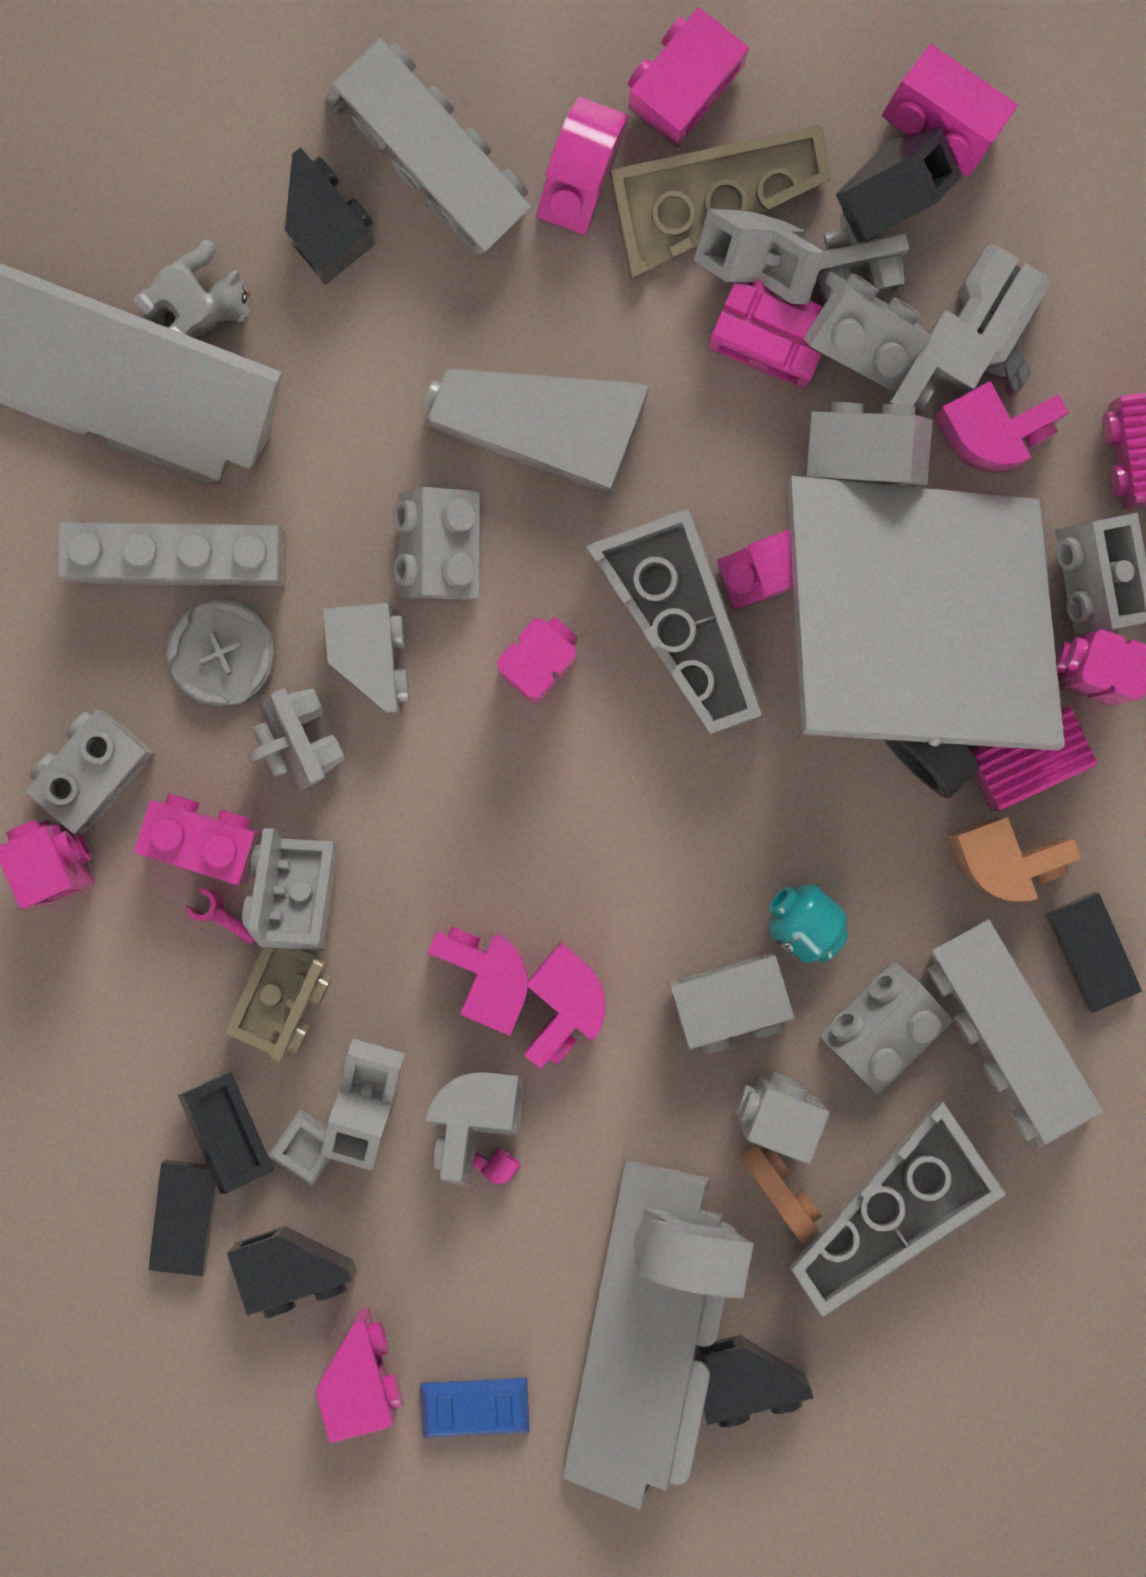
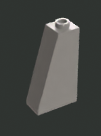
[423,368,649,496]

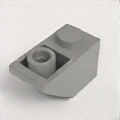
[323,603,410,715]

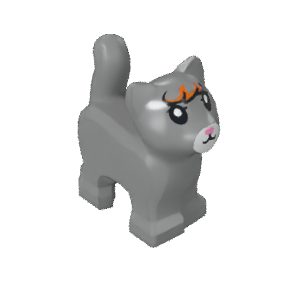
[133,240,250,339]

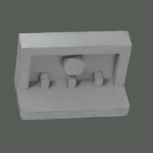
[803,272,931,392]
[393,486,480,600]
[242,828,338,951]
[820,962,954,1096]

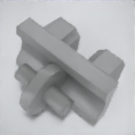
[816,213,909,305]
[247,688,345,791]

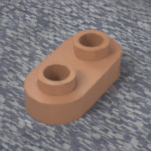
[739,1144,822,1244]

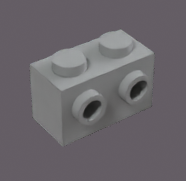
[806,402,933,485]
[1055,513,1146,635]
[25,709,156,835]
[668,952,795,1055]
[734,1072,830,1164]

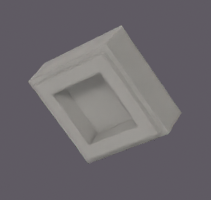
[268,1109,331,1186]

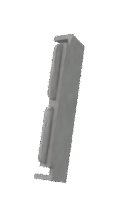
[0,263,282,483]
[563,1160,737,1511]

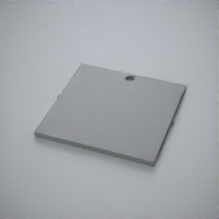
[787,476,1065,751]

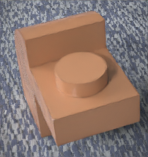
[947,817,1082,902]

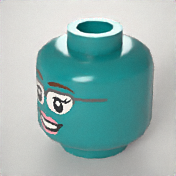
[768,884,849,963]

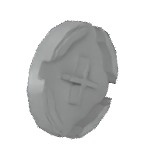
[166,600,276,708]

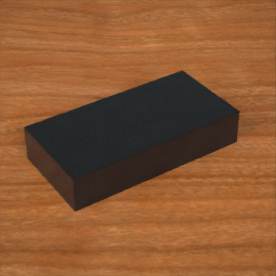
[1045,892,1142,1013]
[178,1072,274,1194]
[149,1160,216,1276]

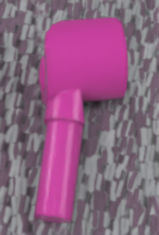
[185,889,255,945]
[473,1147,521,1184]

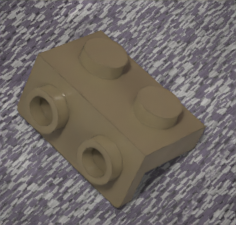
[224,947,333,1063]

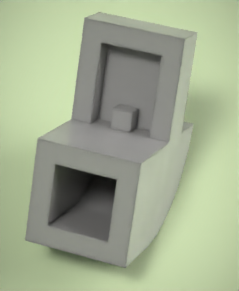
[694,209,825,304]
[320,1039,405,1171]
[425,1072,526,1186]
[634,1208,754,1299]

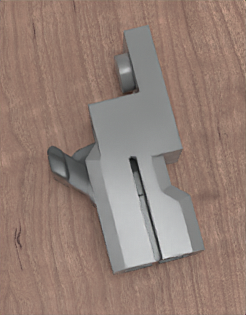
[888,243,1052,415]

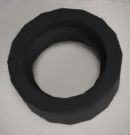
[883,739,979,798]

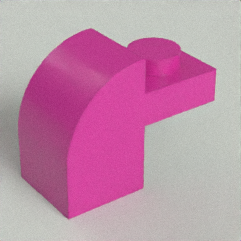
[535,96,629,235]
[933,381,1069,472]
[717,530,793,610]
[427,926,528,1036]
[524,941,605,1069]

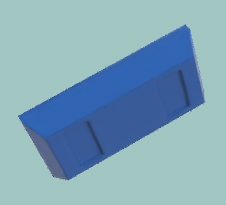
[420,1377,530,1438]

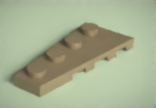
[609,125,831,279]

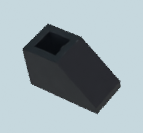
[836,127,962,242]
[285,147,374,285]
[227,1226,356,1318]
[695,1335,813,1427]

